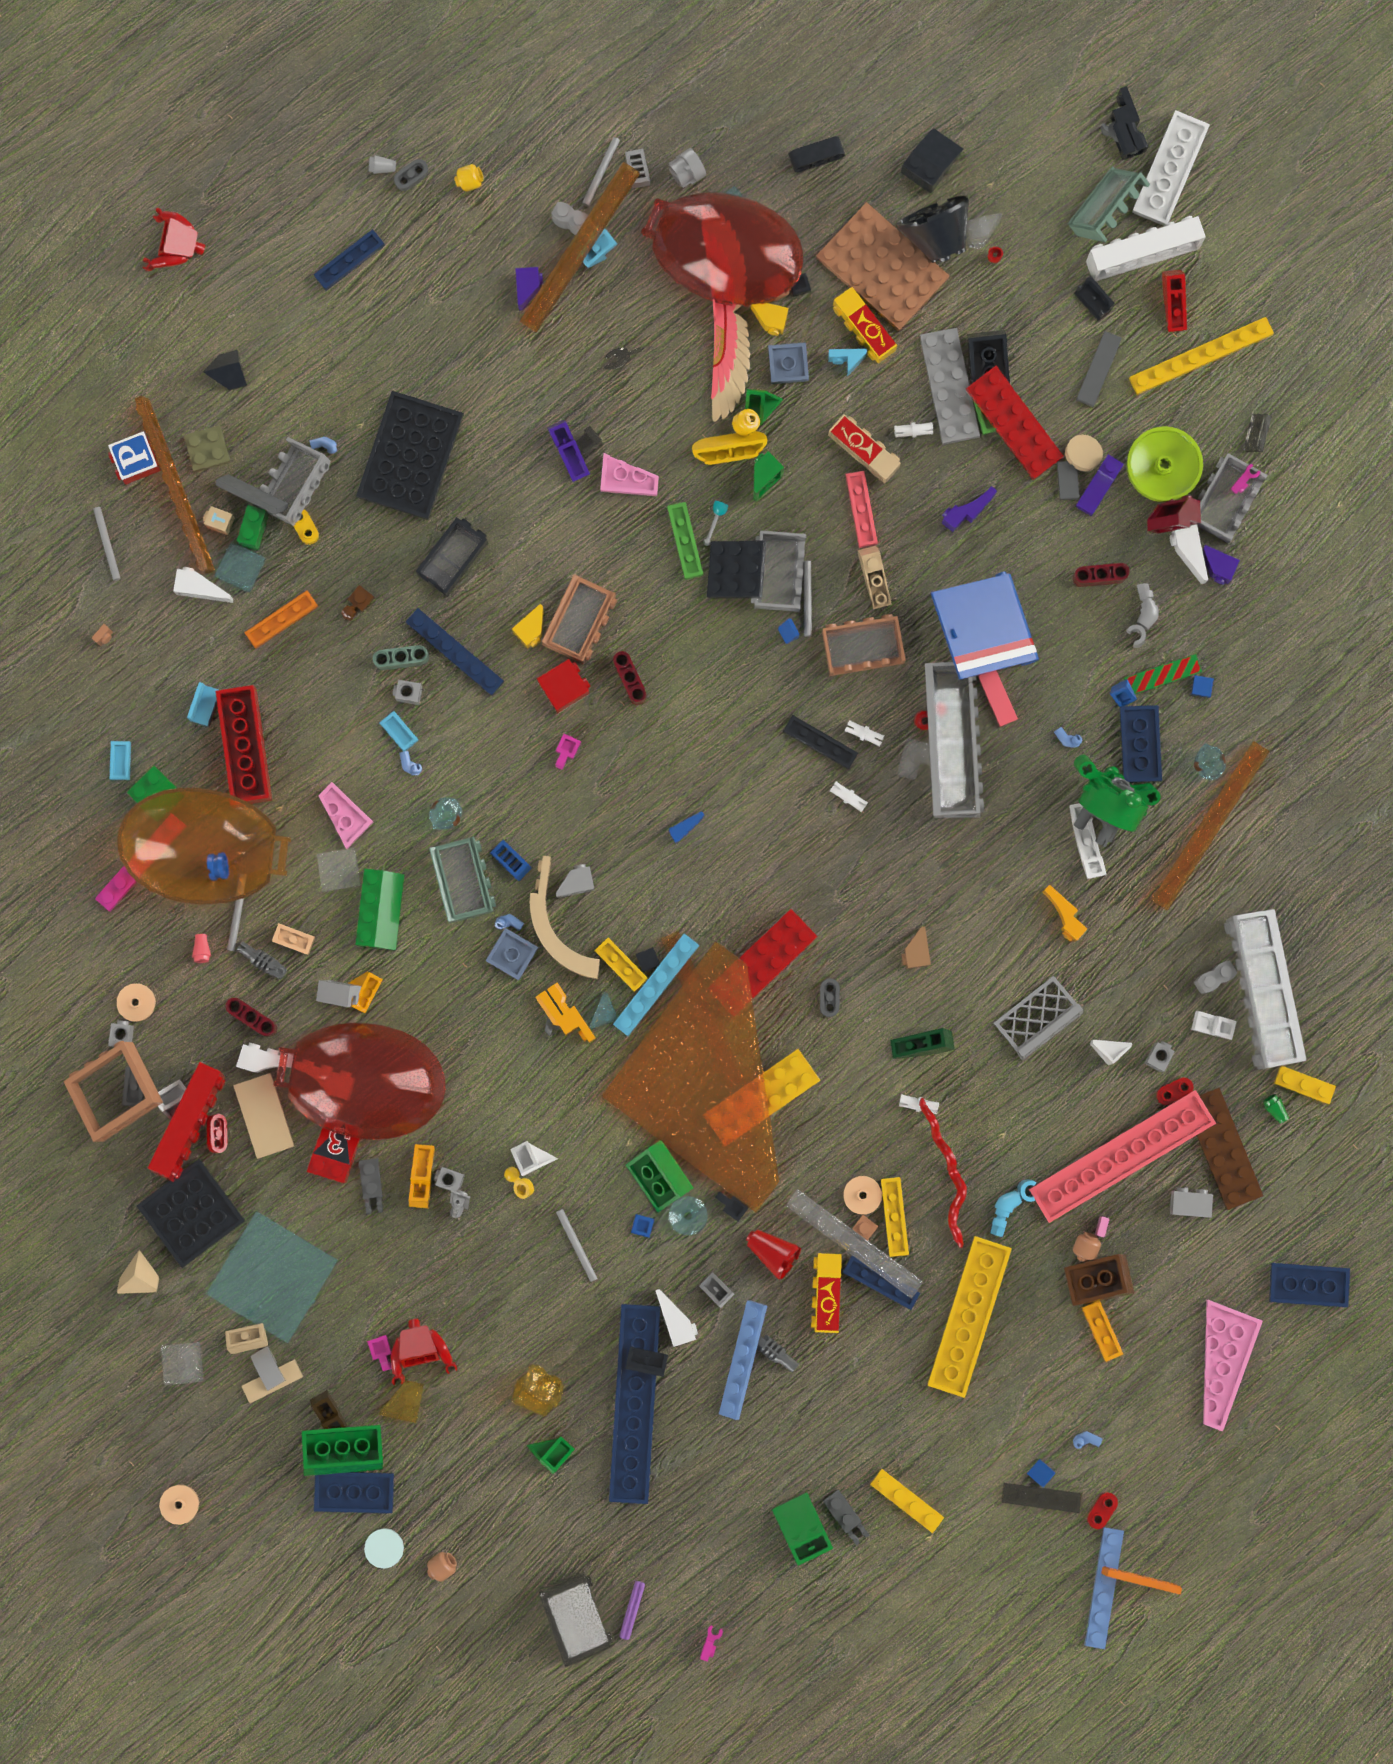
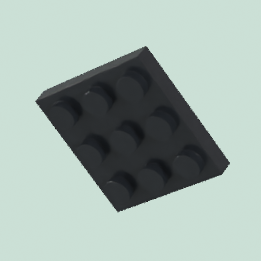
[707,540,766,599]

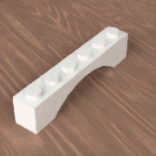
[236,1042,356,1101]

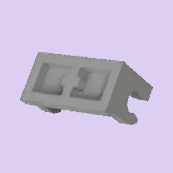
[316,980,361,1007]

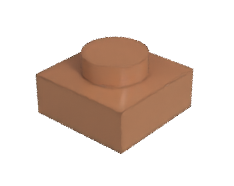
[92,624,113,646]
[851,1215,879,1242]

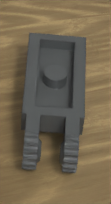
[359,1158,383,1215]
[823,1489,870,1545]

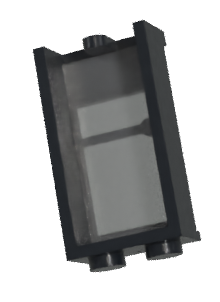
[416,517,488,597]

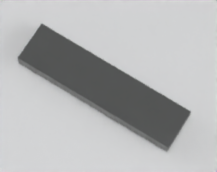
[1076,331,1122,407]
[216,474,288,515]

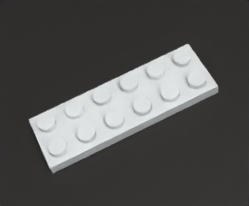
[1132,110,1210,226]

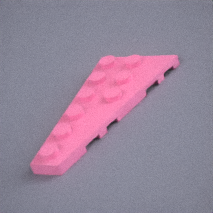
[1203,1300,1263,1431]

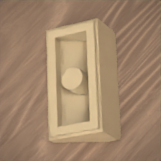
[225,1323,268,1354]

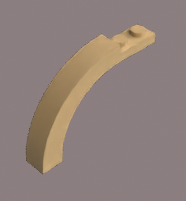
[530,856,600,980]

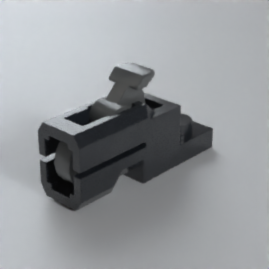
[1101,86,1148,160]

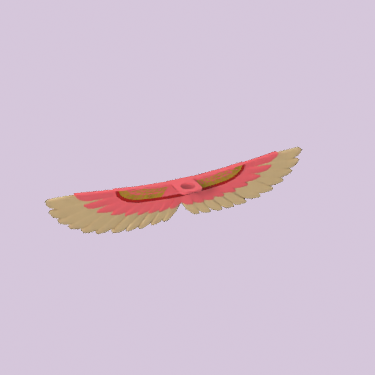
[701,206,750,422]

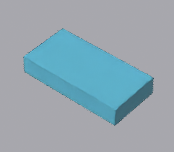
[380,711,419,752]
[110,741,131,780]

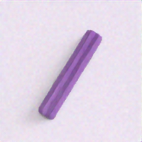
[619,1581,645,1640]

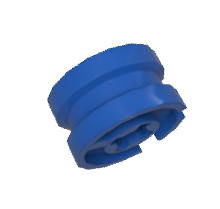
[207,852,229,881]

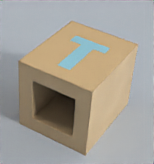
[203,506,235,535]

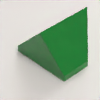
[745,389,783,425]
[526,1436,575,1474]

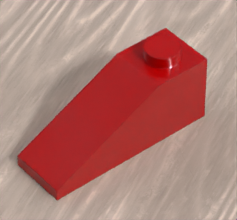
[1162,270,1187,332]

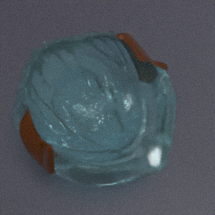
[1194,743,1226,780]
[429,797,462,830]

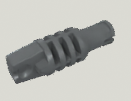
[237,941,287,980]
[757,1335,799,1373]

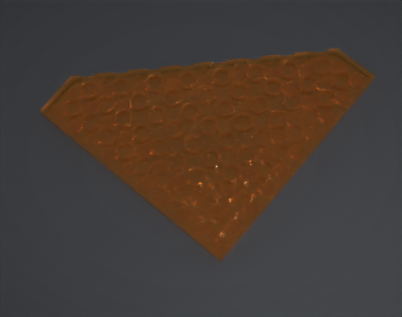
[602,941,780,1213]

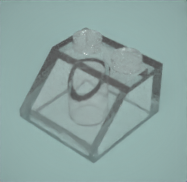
[161,1341,203,1385]

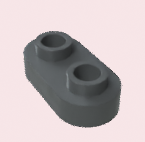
[394,159,428,191]
[820,978,840,1017]

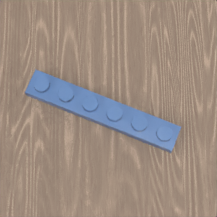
[719,1300,767,1420]
[1084,1527,1124,1649]

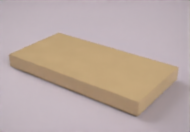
[233,1073,295,1159]

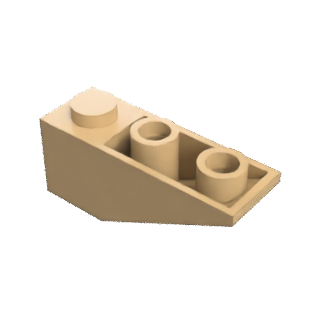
[857,545,892,609]

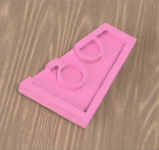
[600,453,659,496]
[319,782,374,849]

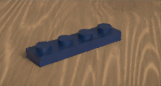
[314,229,385,291]
[843,1255,920,1310]

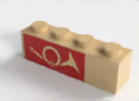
[828,414,901,484]

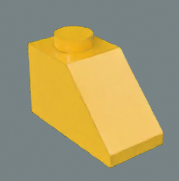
[751,300,789,336]
[512,604,544,649]

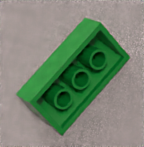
[355,868,405,951]
[302,1425,383,1476]

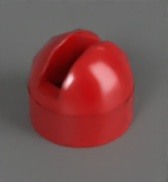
[987,247,1003,263]

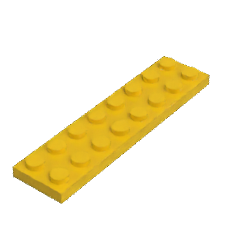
[927,1236,1012,1398]

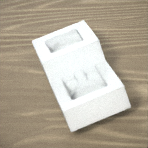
[1191,1011,1237,1040]

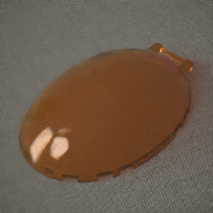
[117,788,291,904]

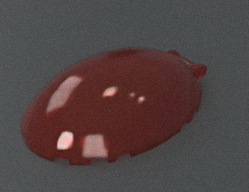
[640,192,803,307]
[273,1023,446,1140]

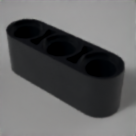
[788,136,845,173]

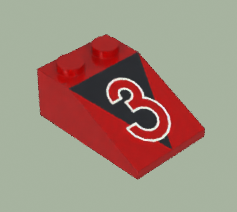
[307,1116,364,1183]

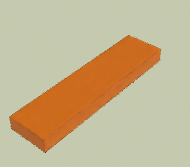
[244,590,319,649]
[1101,1566,1182,1595]

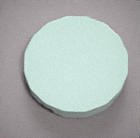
[364,1528,404,1569]

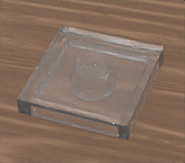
[317,848,361,892]

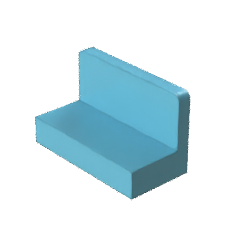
[187,682,218,727]

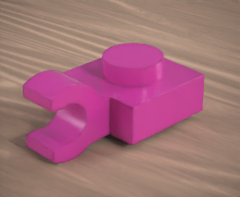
[1229,464,1261,494]
[555,734,581,770]
[367,1335,392,1371]
[700,1625,723,1662]

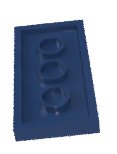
[1119,705,1162,783]
[1269,1263,1350,1307]
[314,1472,394,1513]

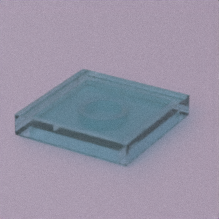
[215,542,266,593]

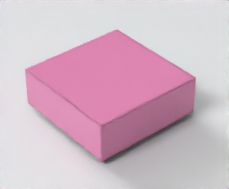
[1095,1216,1109,1237]

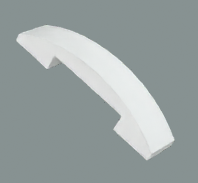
[1069,803,1107,879]

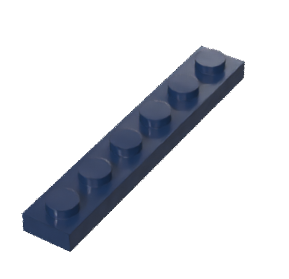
[406,608,504,696]

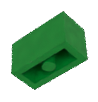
[237,505,269,551]

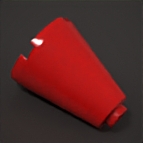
[746,1230,802,1280]

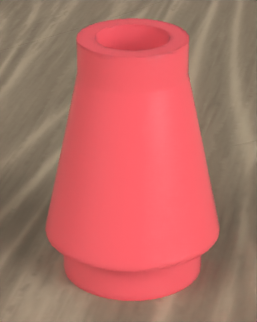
[192,934,211,963]

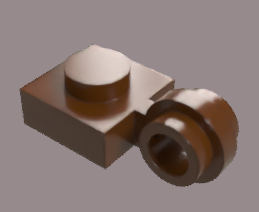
[341,585,375,621]

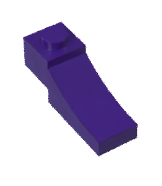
[547,420,590,482]
[1075,454,1124,517]
[942,486,997,532]

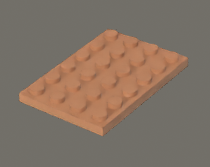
[816,202,950,332]

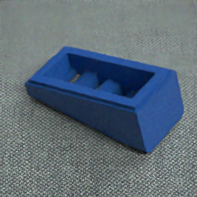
[669,812,704,844]
[490,840,532,881]

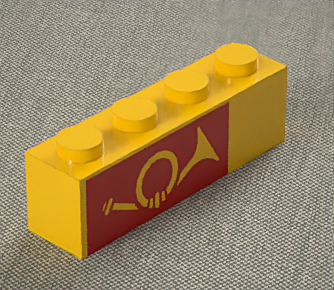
[833,287,897,364]
[811,1253,842,1333]

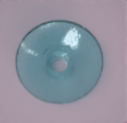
[669,1196,708,1235]

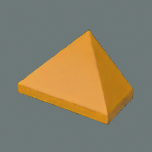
[348,971,383,1013]

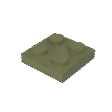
[184,425,231,472]

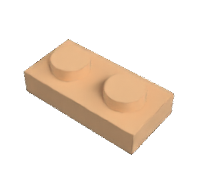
[272,923,315,955]

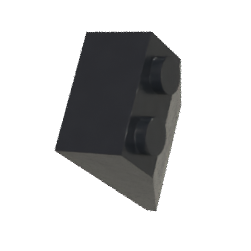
[901,128,964,194]
[967,330,1010,383]

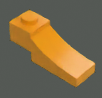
[1042,885,1087,942]
[408,1144,435,1208]

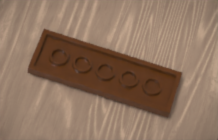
[1196,1087,1264,1210]

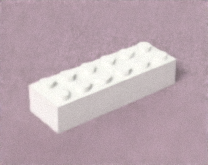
[1086,216,1206,281]

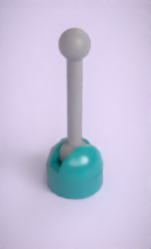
[703,500,729,546]

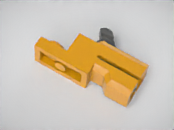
[535,983,596,1043]

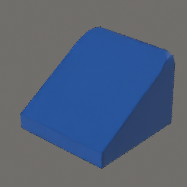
[778,618,799,644]
[1110,679,1137,707]
[1027,1459,1055,1487]

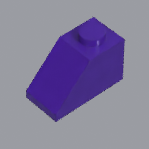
[515,267,543,310]
[1202,545,1240,585]

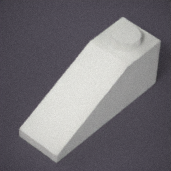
[1170,525,1208,584]
[174,567,233,603]
[656,1289,698,1347]

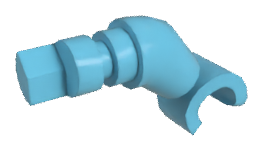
[990,1179,1037,1237]

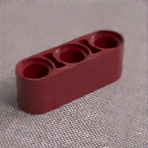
[1072,563,1130,587]
[613,651,646,705]
[226,998,277,1037]

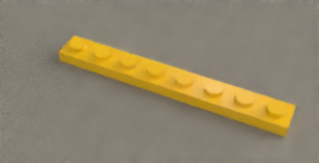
[1129,317,1274,395]

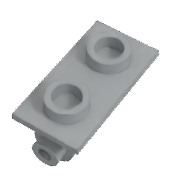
[450,1190,470,1218]

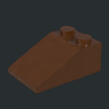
[1064,1254,1134,1306]

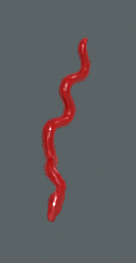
[919,1098,967,1248]

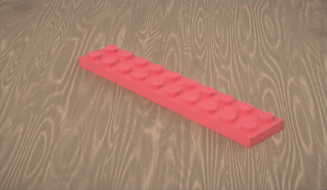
[1029,1090,1216,1223]

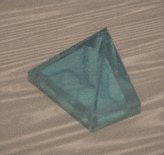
[589,992,618,1030]

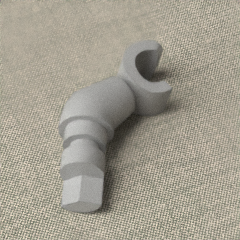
[1127,583,1159,648]

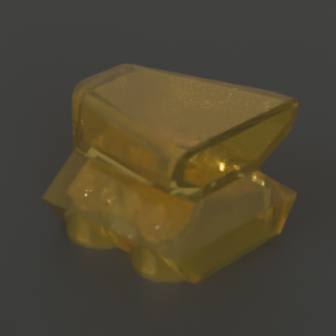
[511,1364,564,1417]

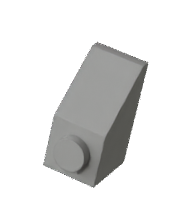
[556,864,595,898]

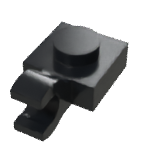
[715,1191,750,1222]

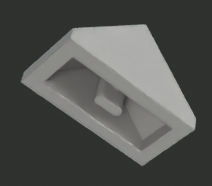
[699,1272,734,1308]

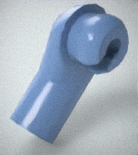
[310,437,337,454]
[1054,727,1082,748]
[399,751,422,775]
[495,914,524,931]
[1073,1431,1103,1449]

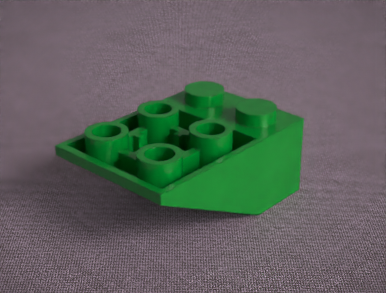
[772,1492,833,1566]

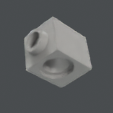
[393,680,423,705]
[108,1020,134,1047]
[1144,1041,1175,1072]
[434,1167,465,1191]

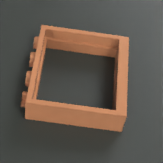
[63,1041,163,1142]

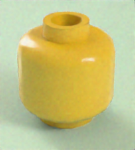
[454,164,484,192]
[732,409,760,436]

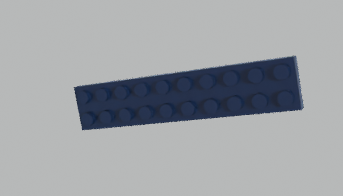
[609,1304,660,1504]

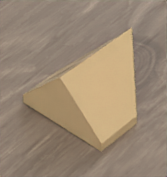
[117,1250,159,1294]

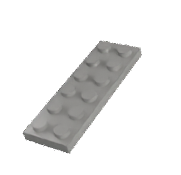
[920,328,980,445]

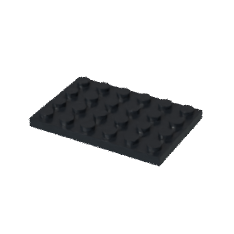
[356,391,464,520]

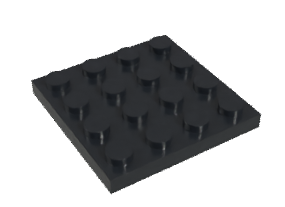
[136,1159,246,1268]

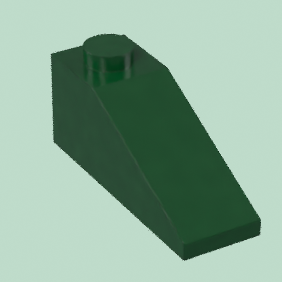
[890,1028,955,1059]

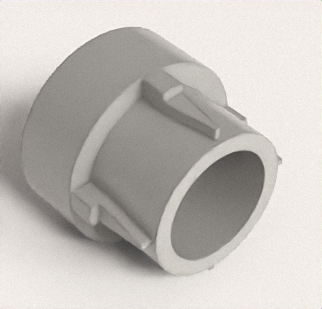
[668,148,706,188]

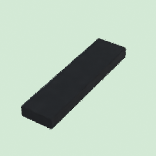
[783,715,858,770]

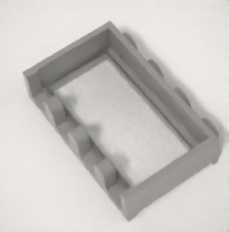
[252,437,331,526]
[1194,453,1268,544]
[751,531,806,612]

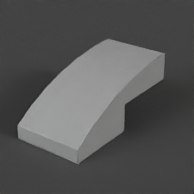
[250,1346,286,1391]

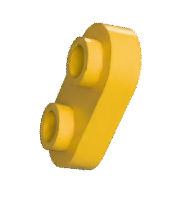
[294,509,319,545]

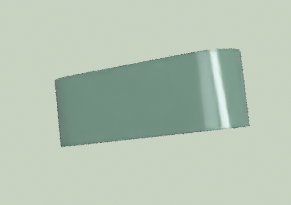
[373,645,429,670]

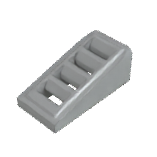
[625,149,650,189]

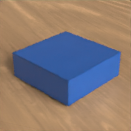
[1191,675,1214,698]
[631,1214,655,1238]

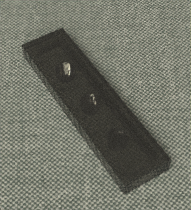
[1001,1482,1082,1513]

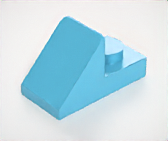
[576,229,617,268]
[828,349,867,376]

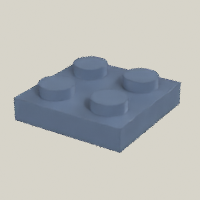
[768,343,809,384]
[486,928,538,981]

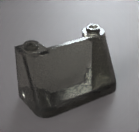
[539,1571,614,1667]

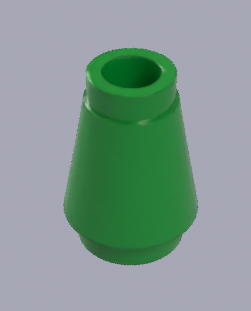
[1263,1094,1289,1124]

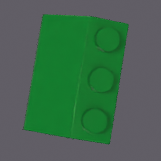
[625,1140,694,1213]

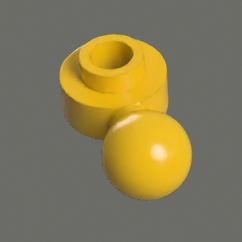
[504,1167,534,1199]

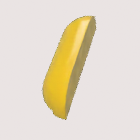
[692,431,767,465]

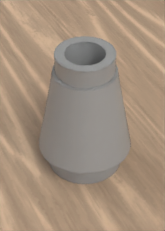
[369,155,396,174]

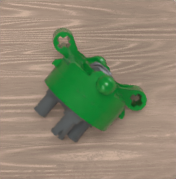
[1074,755,1161,847]

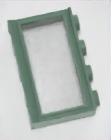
[1068,166,1150,242]
[429,836,496,924]

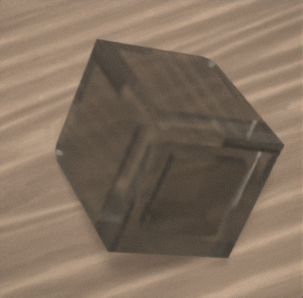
[576,426,602,458]

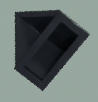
[203,350,247,391]

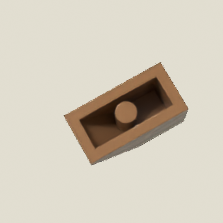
[901,927,931,969]

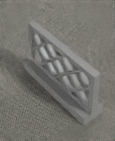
[994,976,1083,1060]

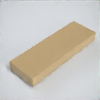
[242,1359,303,1403]

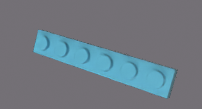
[613,933,700,1036]

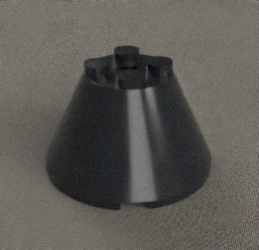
[897,195,969,263]

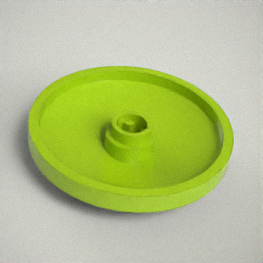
[1126,426,1203,502]

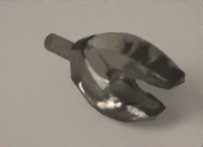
[604,347,642,370]

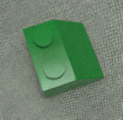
[753,451,784,502]
[127,766,185,822]

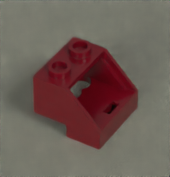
[1147,496,1201,534]

